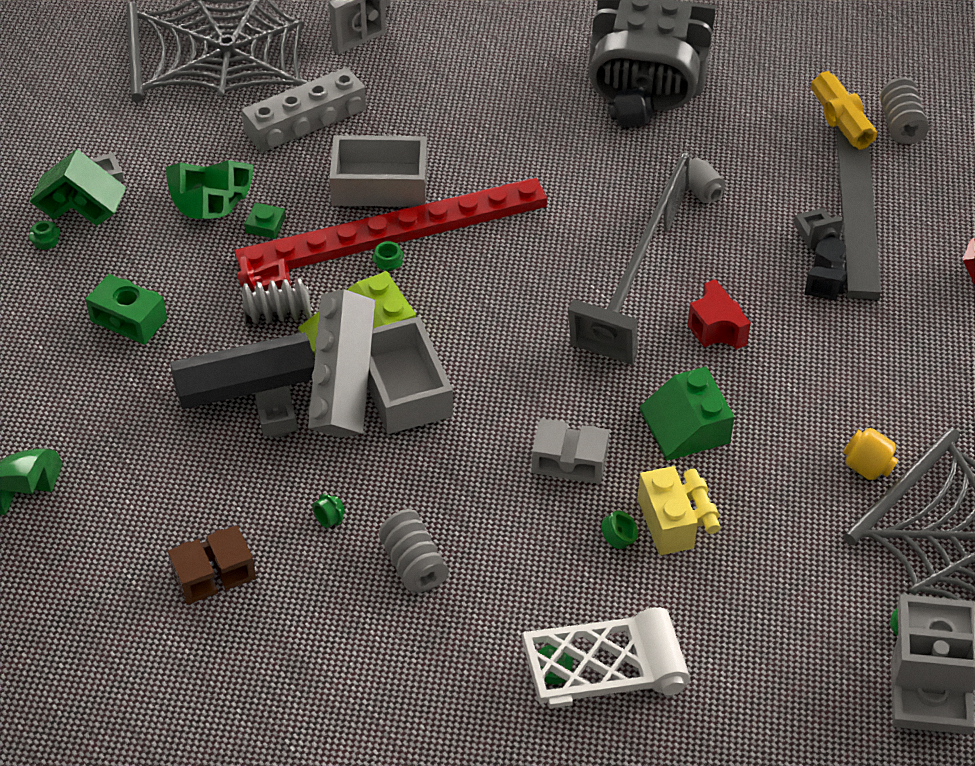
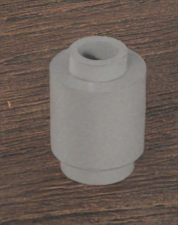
[689,158,726,203]

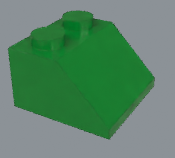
[640,366,735,461]

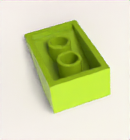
[298,271,416,357]

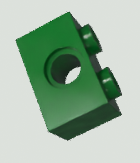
[85,274,167,345]

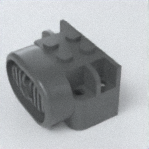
[588,0,716,111]

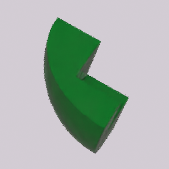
[166,160,254,219]
[0,449,63,515]

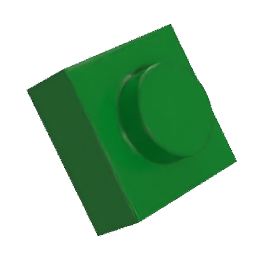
[244,202,286,239]

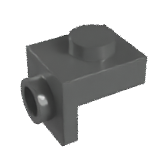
[794,208,843,249]
[255,386,298,438]

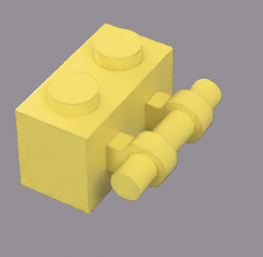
[637,466,721,556]

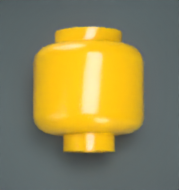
[842,428,898,480]

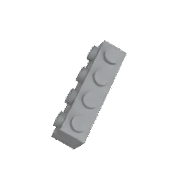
[241,67,367,153]
[308,289,375,438]

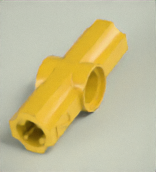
[810,71,877,150]

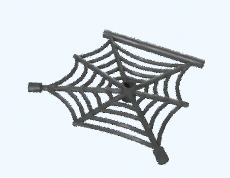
[126,0,309,102]
[844,428,975,600]

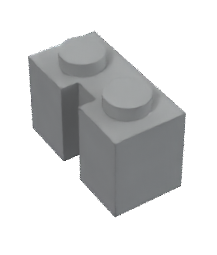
[531,419,610,484]

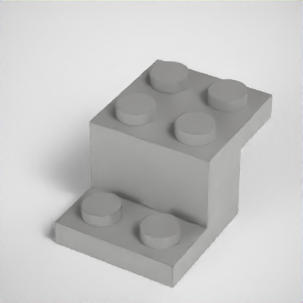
[329,0,391,54]
[891,594,975,735]

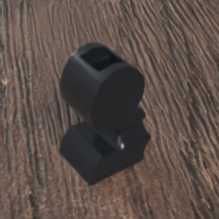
[804,237,847,301]

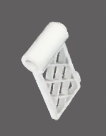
[522,607,690,709]

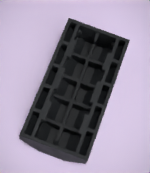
[170,332,315,410]

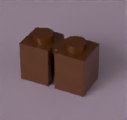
[167,525,256,605]

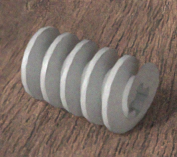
[880,77,929,144]
[242,278,312,325]
[379,509,449,592]

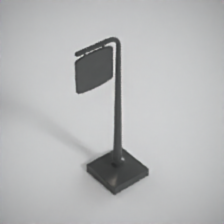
[568,152,690,365]

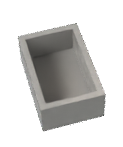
[329,135,428,207]
[367,316,453,434]

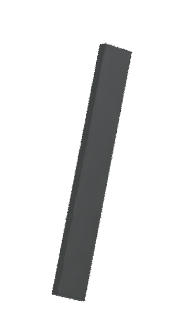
[835,126,881,300]

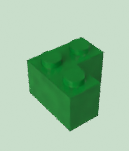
[29,149,127,226]

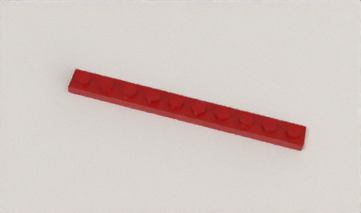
[234,177,547,271]

